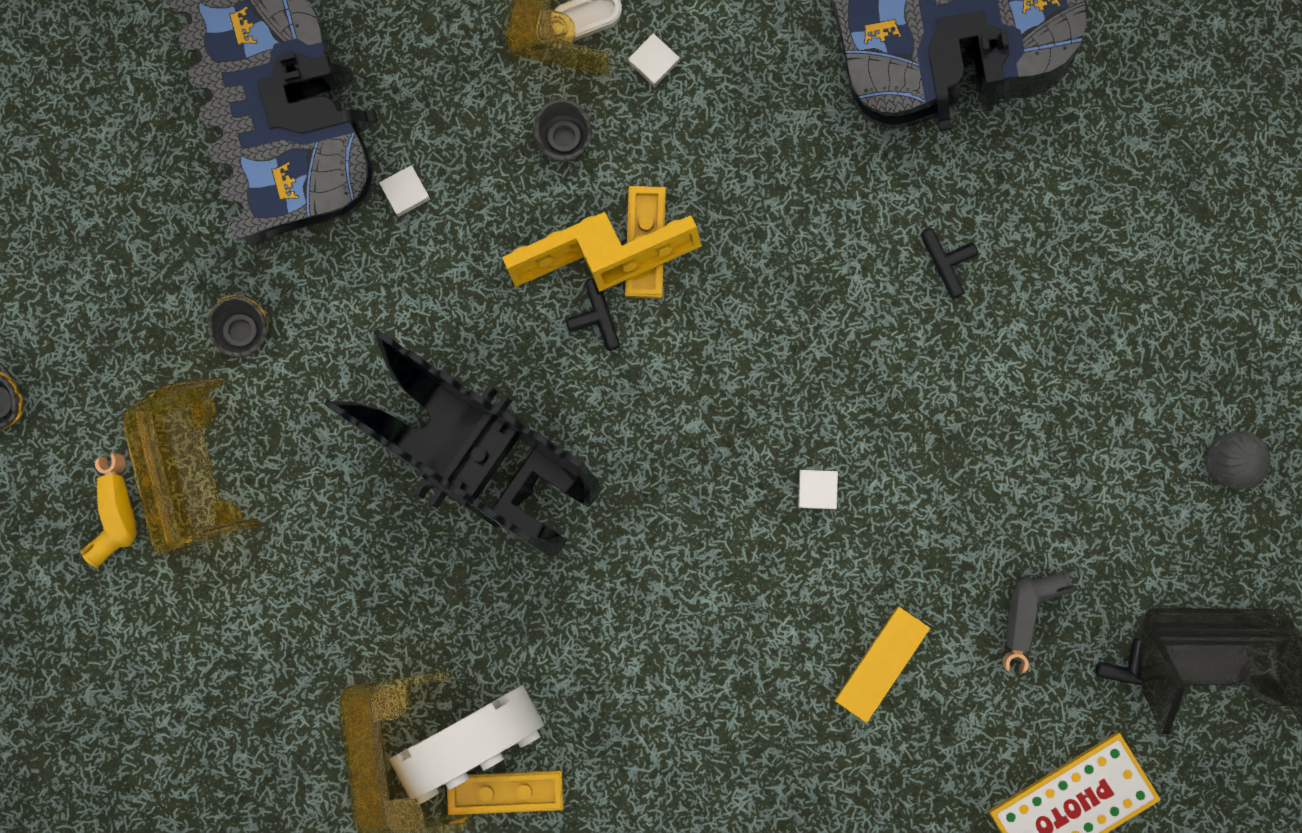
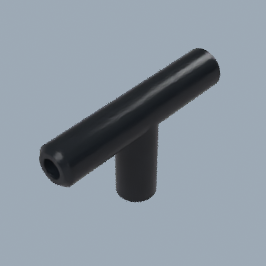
[920,228,978,299]
[565,278,620,351]
[1095,638,1174,691]

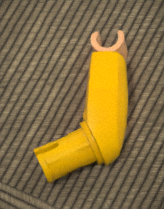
[81,453,137,568]

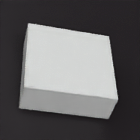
[628,33,680,87]
[379,165,431,217]
[798,470,838,510]

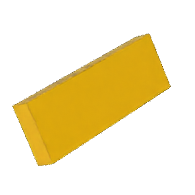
[625,186,666,299]
[834,606,930,723]
[447,770,564,815]

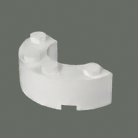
[389,685,544,804]

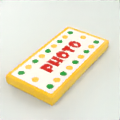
[988,732,1161,833]

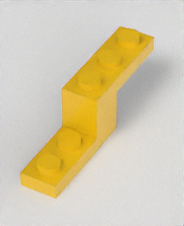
[502,212,702,292]

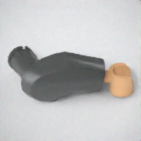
[1002,570,1074,673]

